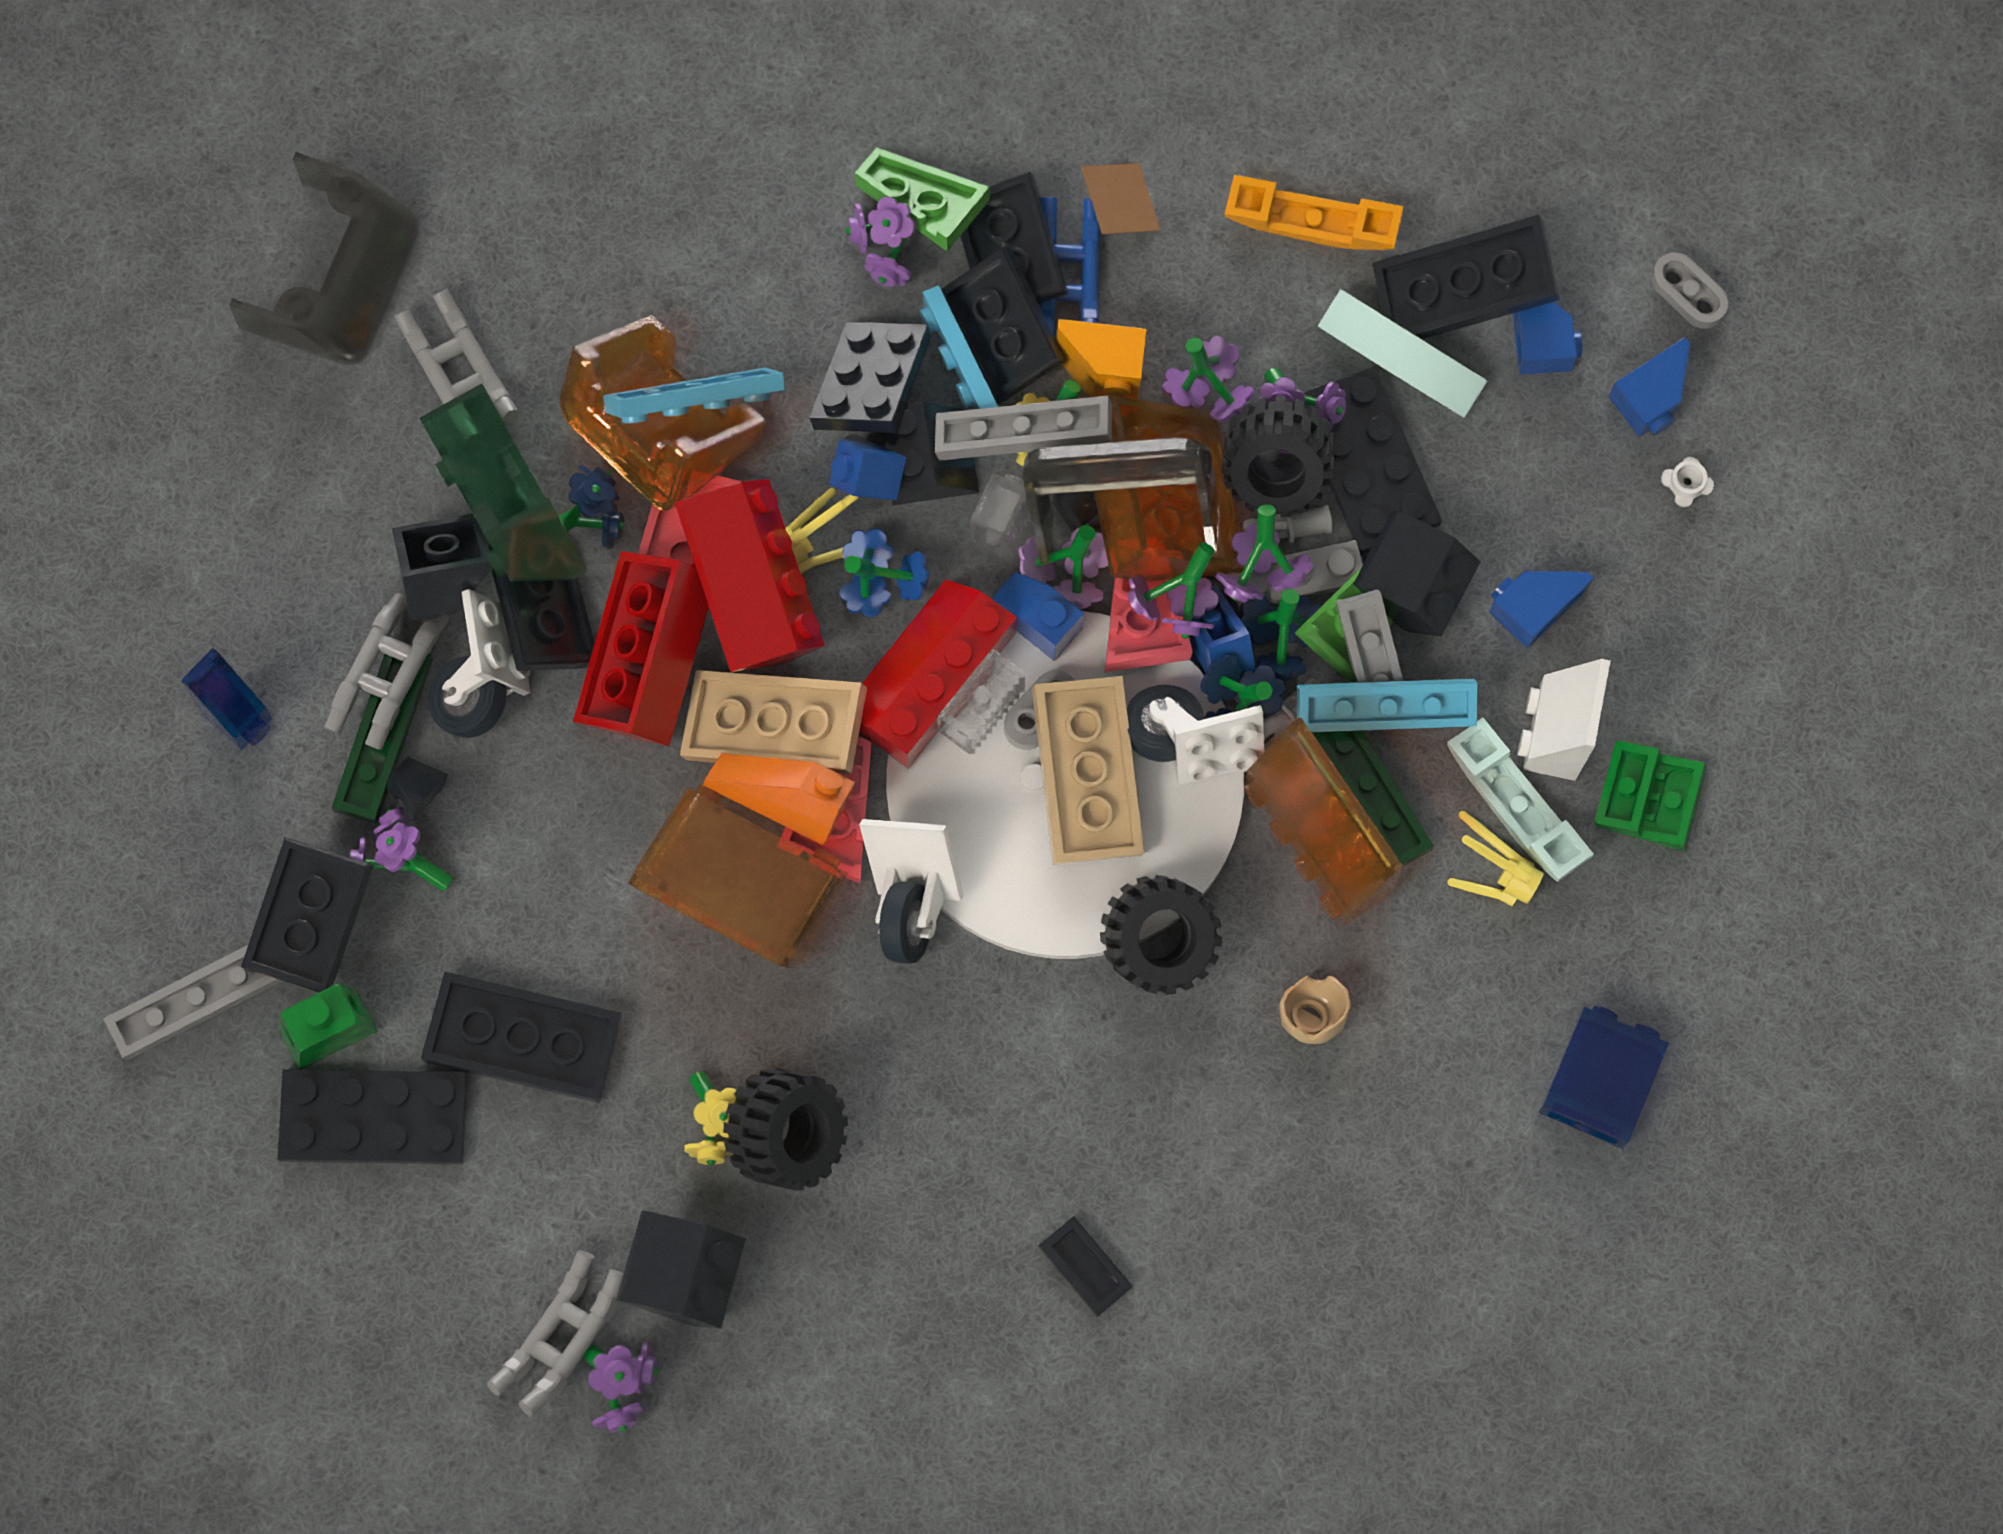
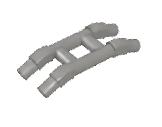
[394,288,520,444]
[324,593,449,750]
[487,1250,624,1416]

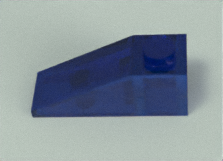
[181,648,273,750]

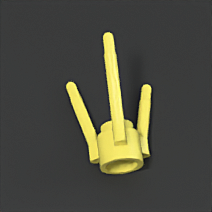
[786,488,859,574]
[1447,811,1544,906]

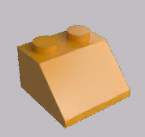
[1056,319,1146,411]

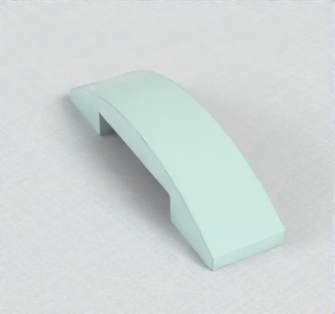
[1318,289,1488,418]
[1447,718,1594,882]

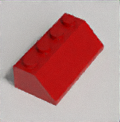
[675,479,825,672]
[573,551,709,747]
[859,579,1017,769]

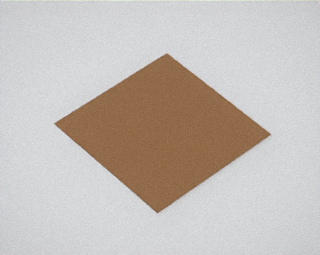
[1081,163,1161,234]

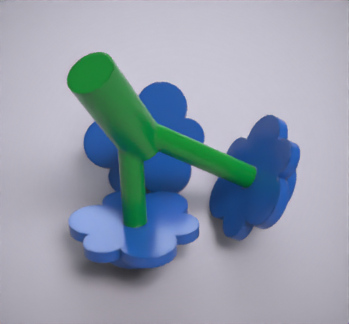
[839,528,929,617]

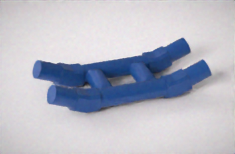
[1039,197,1100,337]

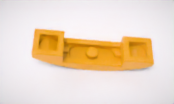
[1225,175,1404,250]

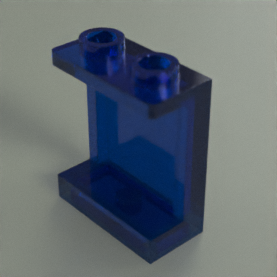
[1538,1006,1669,1149]

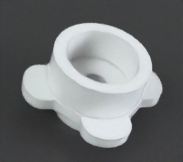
[1661,457,1714,507]

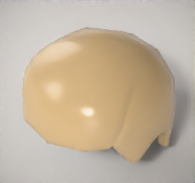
[1279,976,1351,1044]

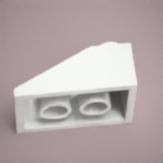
[1517,659,1610,781]

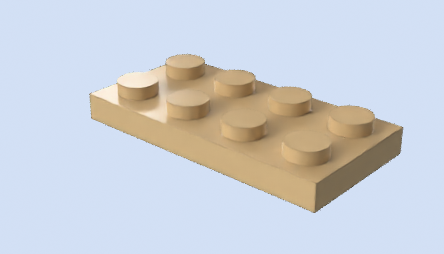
[680,670,867,774]
[1032,676,1144,865]

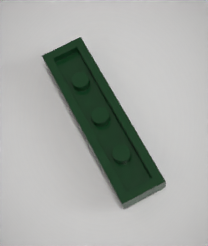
[331,654,433,824]
[1308,730,1434,872]

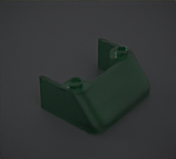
[419,384,588,582]

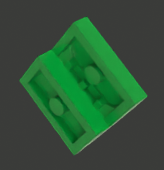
[1594,740,1707,851]

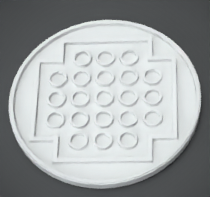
[886,611,1244,959]

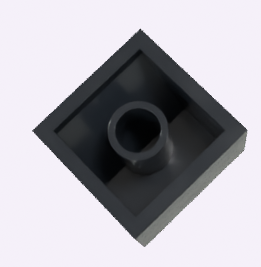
[881,401,979,506]
[1353,510,1481,637]
[392,512,493,621]
[616,1210,746,1328]

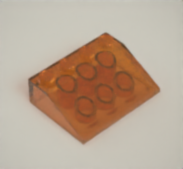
[1085,395,1244,582]
[1244,717,1403,926]

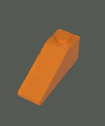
[703,753,855,846]

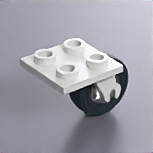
[428,589,531,738]
[1127,685,1265,785]
[860,819,964,964]

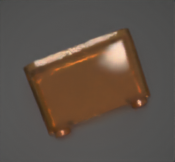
[560,315,766,511]
[628,783,848,968]

